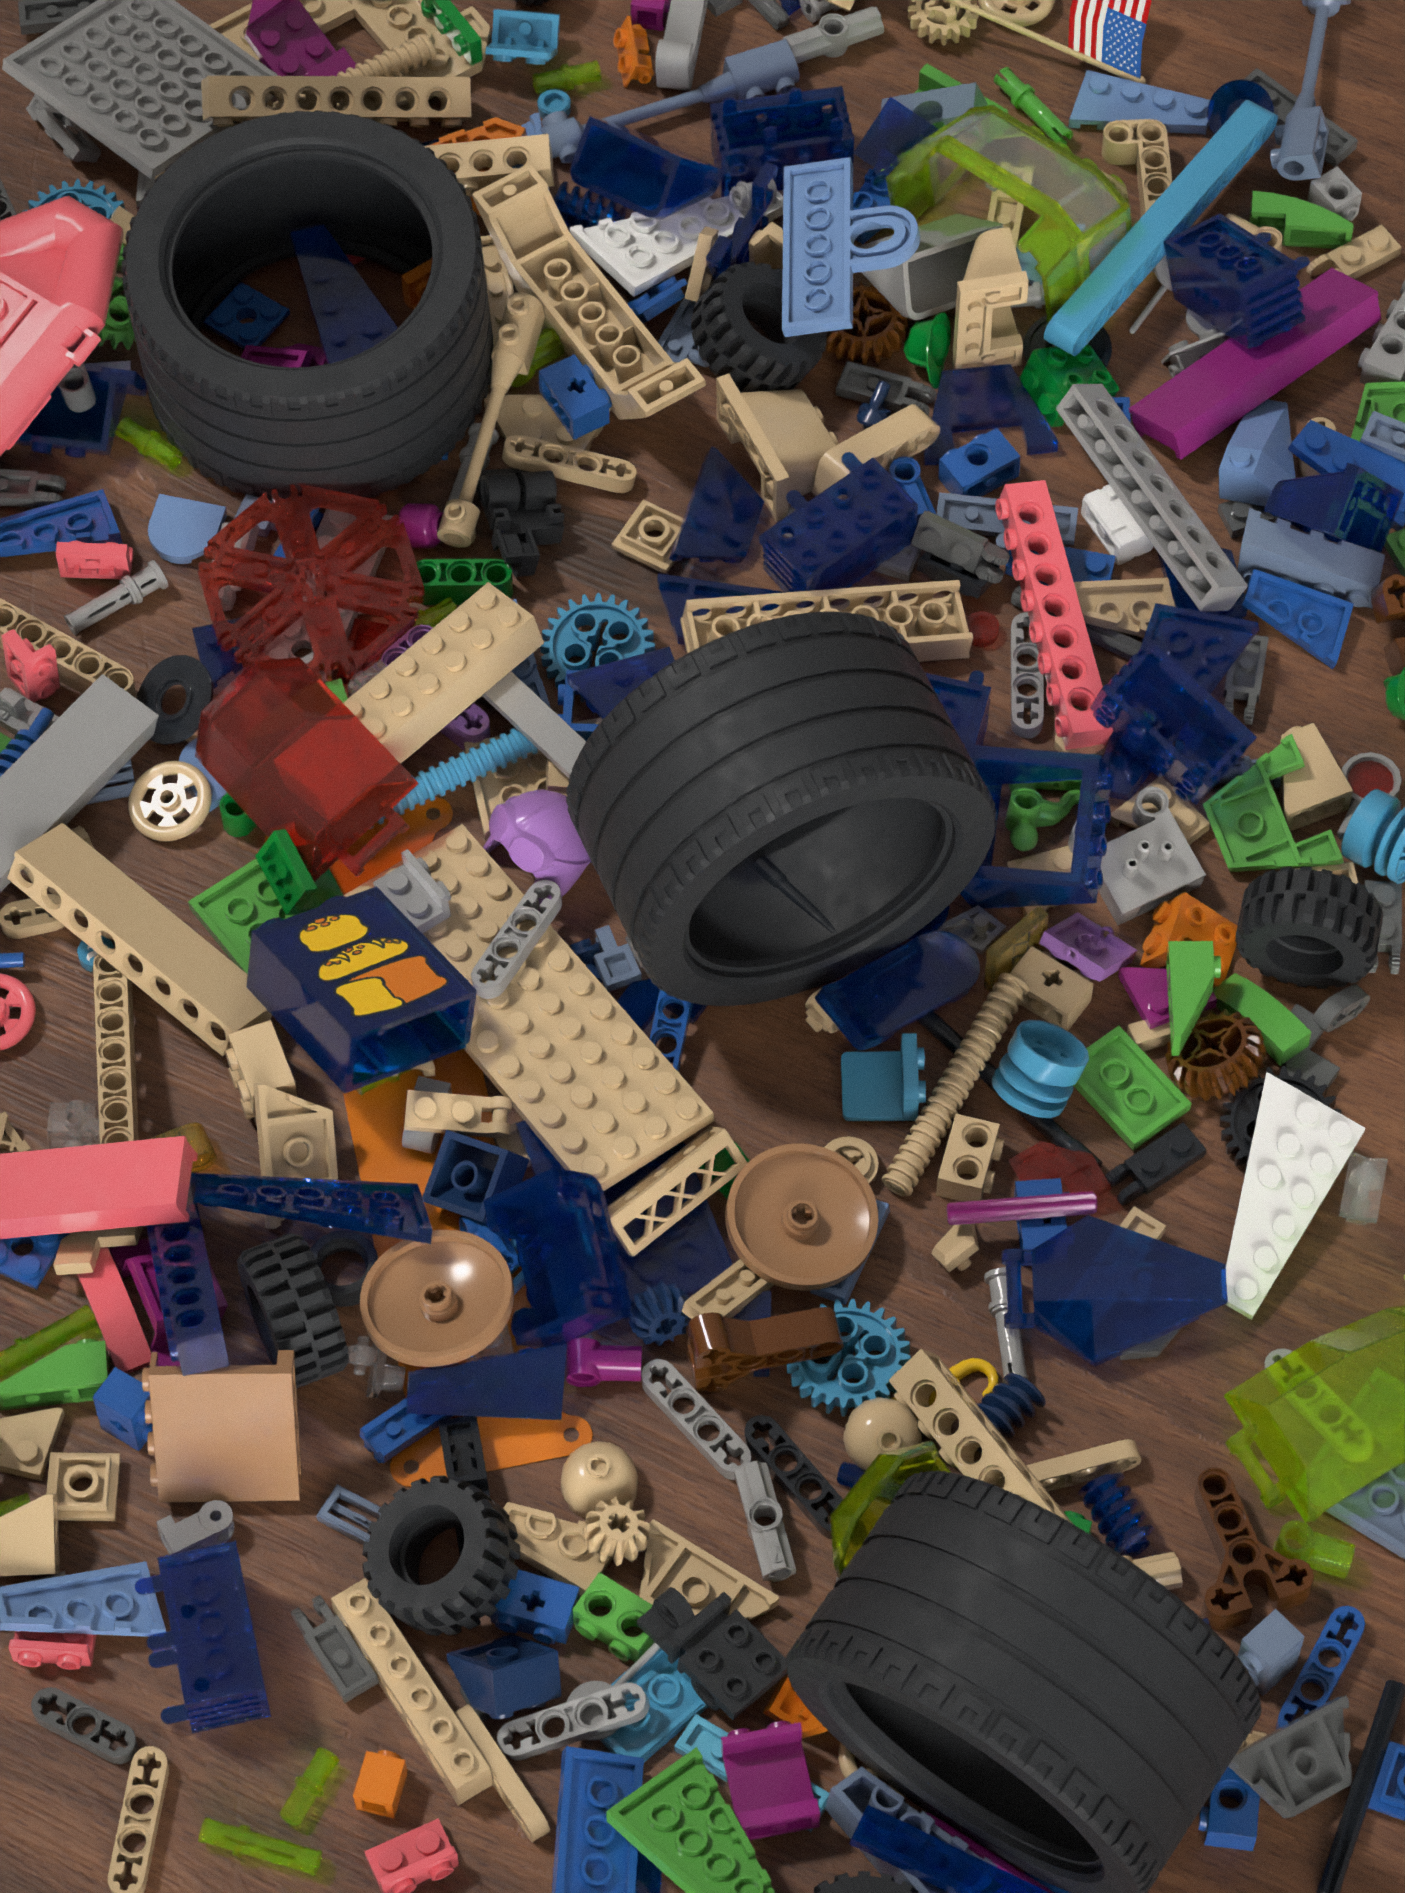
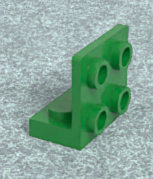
[255,829,344,916]

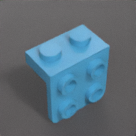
[485,9,560,65]
[841,1033,926,1121]

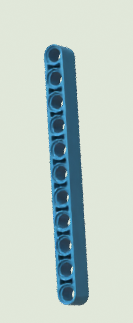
[1044,100,1278,356]

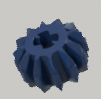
[627,1281,691,1346]

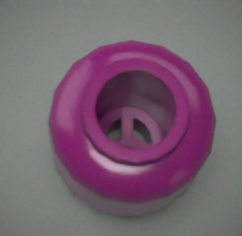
[393,503,443,549]

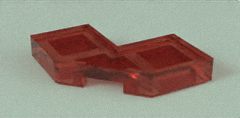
[1008,1141,1112,1197]

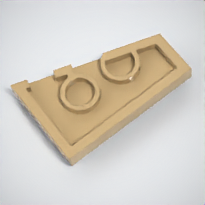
[1074,578,1183,647]

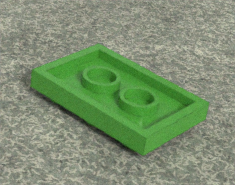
[1073,1025,1191,1151]

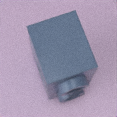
[1238,1609,1305,1696]

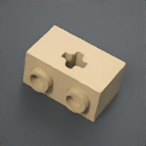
[1010,946,1093,1031]

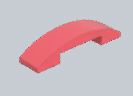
[76,1247,151,1374]

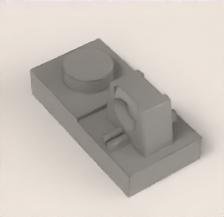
[0,687,59,735]

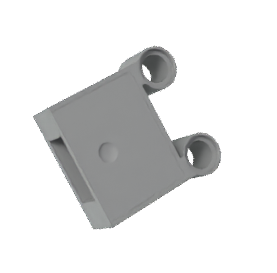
[1068,786,1206,926]

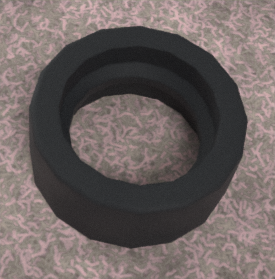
[310,1230,378,1307]

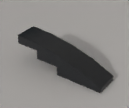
[438,1414,490,1556]

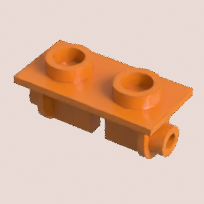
[613,15,654,88]

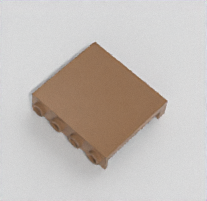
[142,1350,302,1502]

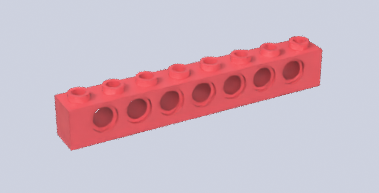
[995,480,1114,750]

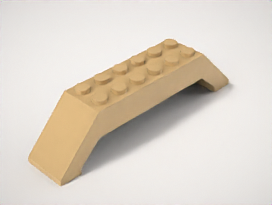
[472,163,706,420]

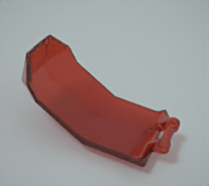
[195,657,419,882]

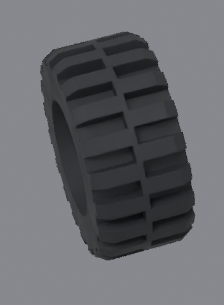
[691,262,827,392]
[1235,867,1383,989]
[237,1233,349,1389]
[362,1475,520,1636]

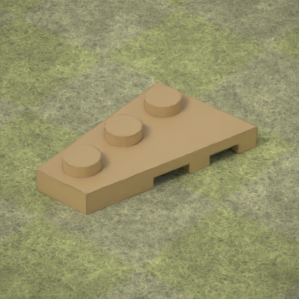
[504,1502,613,1596]

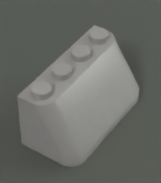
[858,214,1003,320]

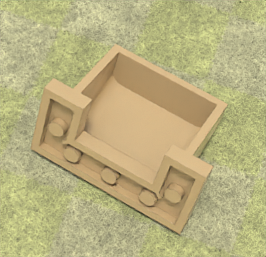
[952,227,1029,376]
[716,373,839,521]

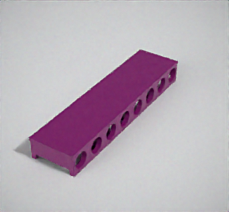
[1128,268,1382,460]

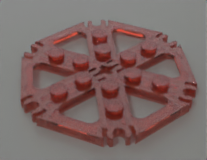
[197,484,425,684]

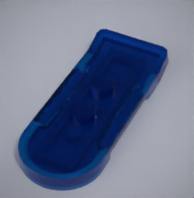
[815,931,980,1050]

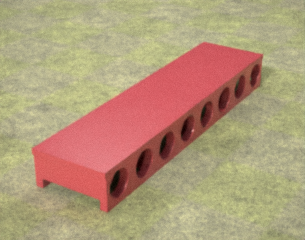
[0,1136,198,1239]

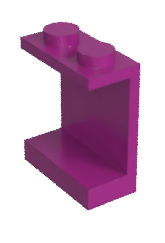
[721,1721,820,1840]

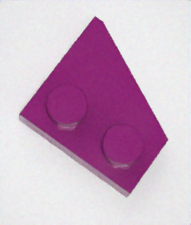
[1118,967,1217,1029]

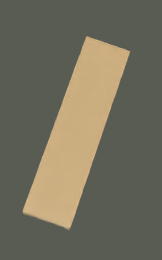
[680,580,973,662]
[7,823,280,1056]

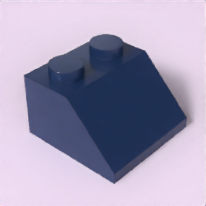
[421,1130,530,1224]
[447,1634,562,1719]

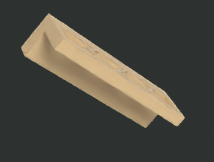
[595,1126,748,1256]

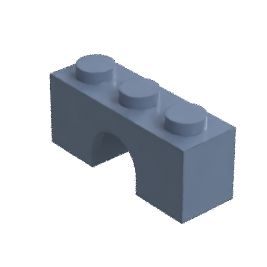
[879,82,987,151]

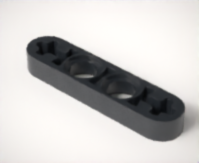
[744,1415,853,1540]

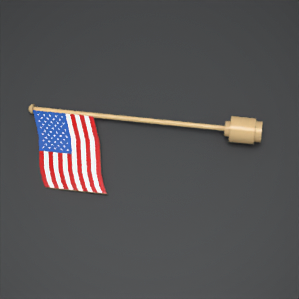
[945,0,1151,84]

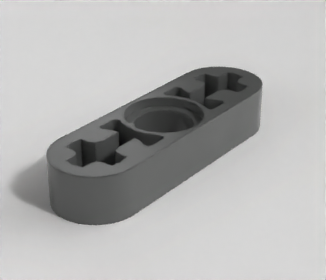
[31,1687,138,1764]

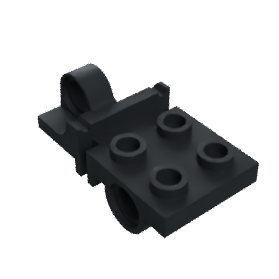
[476,468,565,577]
[637,1587,787,1720]

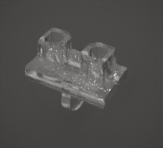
[1339,1152,1388,1225]
[348,1336,406,1398]

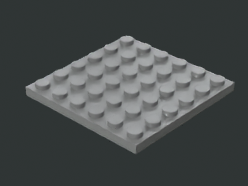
[2,0,279,179]

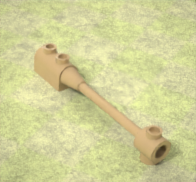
[437,292,545,548]

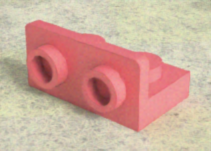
[56,541,134,580]
[1,629,60,703]
[9,1631,96,1670]
[364,1818,459,1893]

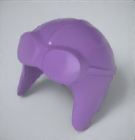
[483,789,591,912]

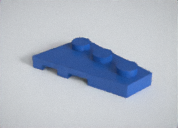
[1242,569,1354,670]

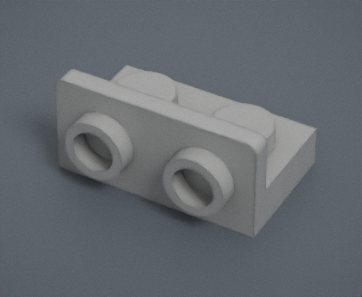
[373,849,451,938]

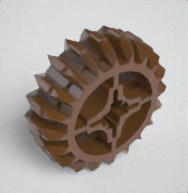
[825,281,909,366]
[1165,1009,1267,1102]

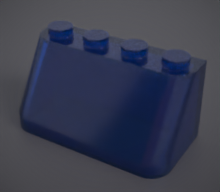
[570,116,725,220]

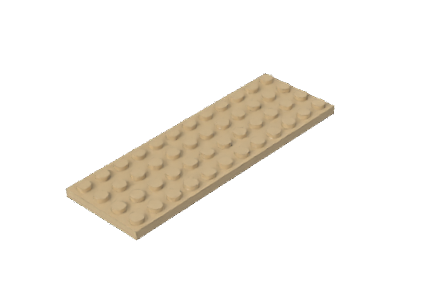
[342,824,714,1200]

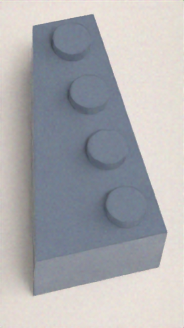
[1237,508,1385,608]
[825,1767,997,1893]

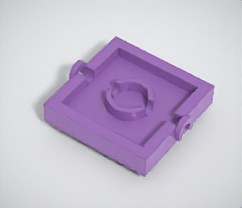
[1039,912,1137,982]

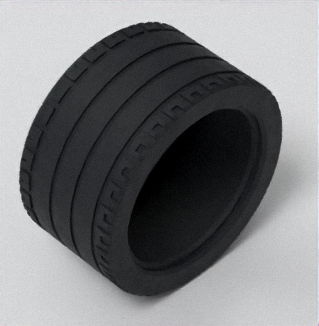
[122,111,494,507]
[566,612,997,1006]
[785,1471,1262,1893]

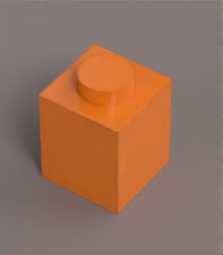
[353,1750,408,1819]

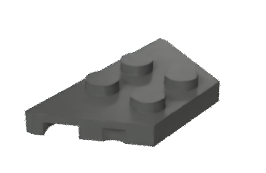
[1229,1695,1352,1819]

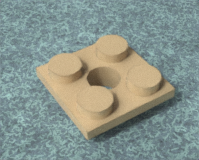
[611,499,697,574]
[46,1452,121,1521]

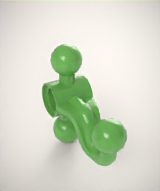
[1004,771,1109,852]

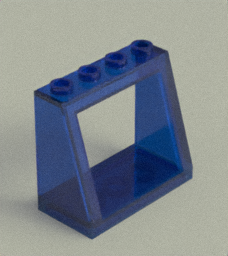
[960,745,1115,909]

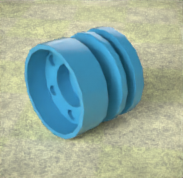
[1341,789,1405,884]
[992,1020,1089,1118]

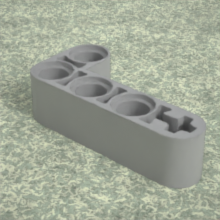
[655,0,708,91]

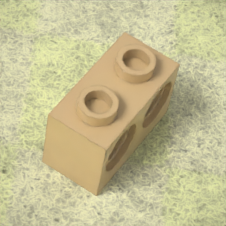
[936,1114,1004,1202]

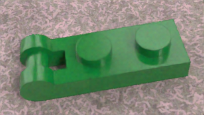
[421,0,483,66]

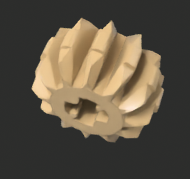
[582,1496,650,1567]

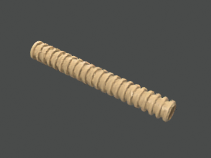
[229,34,436,127]
[882,973,1029,1196]

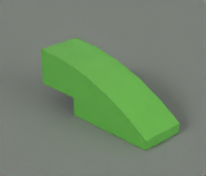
[1249,191,1353,249]
[1213,973,1311,1066]

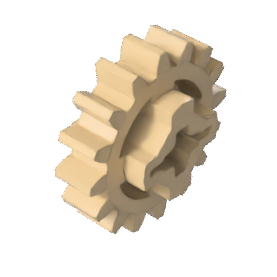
[908,0,979,45]

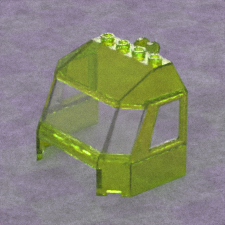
[886,105,1132,323]

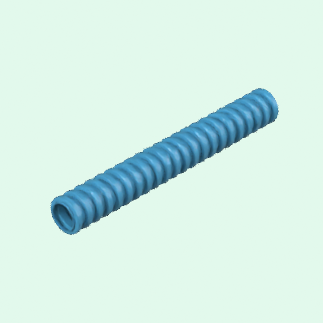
[325,728,538,844]

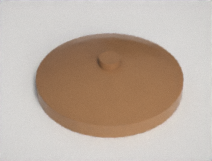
[725,1143,878,1291]
[360,1230,515,1367]

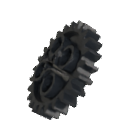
[1220,1066,1342,1166]

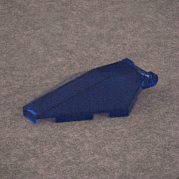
[1001,1215,1228,1367]

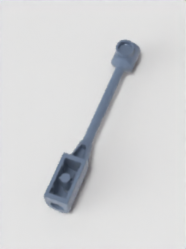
[1270,0,1351,181]
[541,39,799,163]

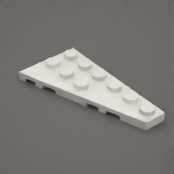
[569,191,783,297]
[1219,1072,1366,1320]

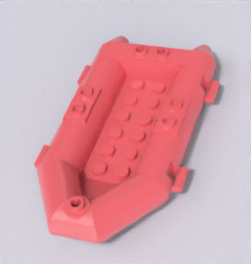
[0,196,124,456]

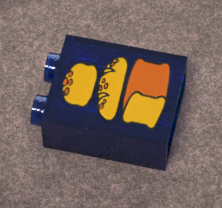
[246,886,477,1094]

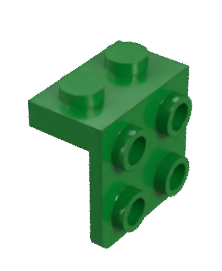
[1019,344,1119,427]

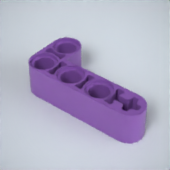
[381,624,491,751]

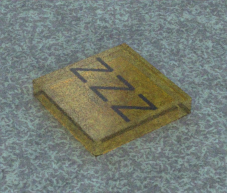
[984,906,1049,992]

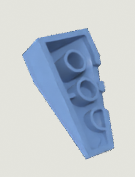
[1219,399,1296,510]

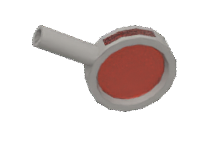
[1337,752,1402,841]

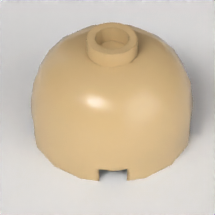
[843,1397,922,1476]
[560,1441,638,1519]

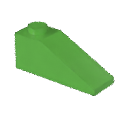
[1166,941,1221,1056]
[0,1339,111,1411]

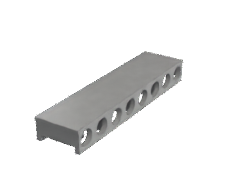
[0,674,159,892]

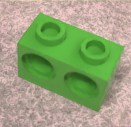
[572,1572,655,1662]

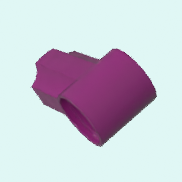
[566,1338,642,1387]

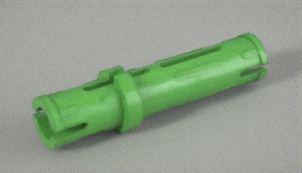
[994,67,1073,147]

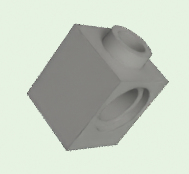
[1307,166,1362,221]

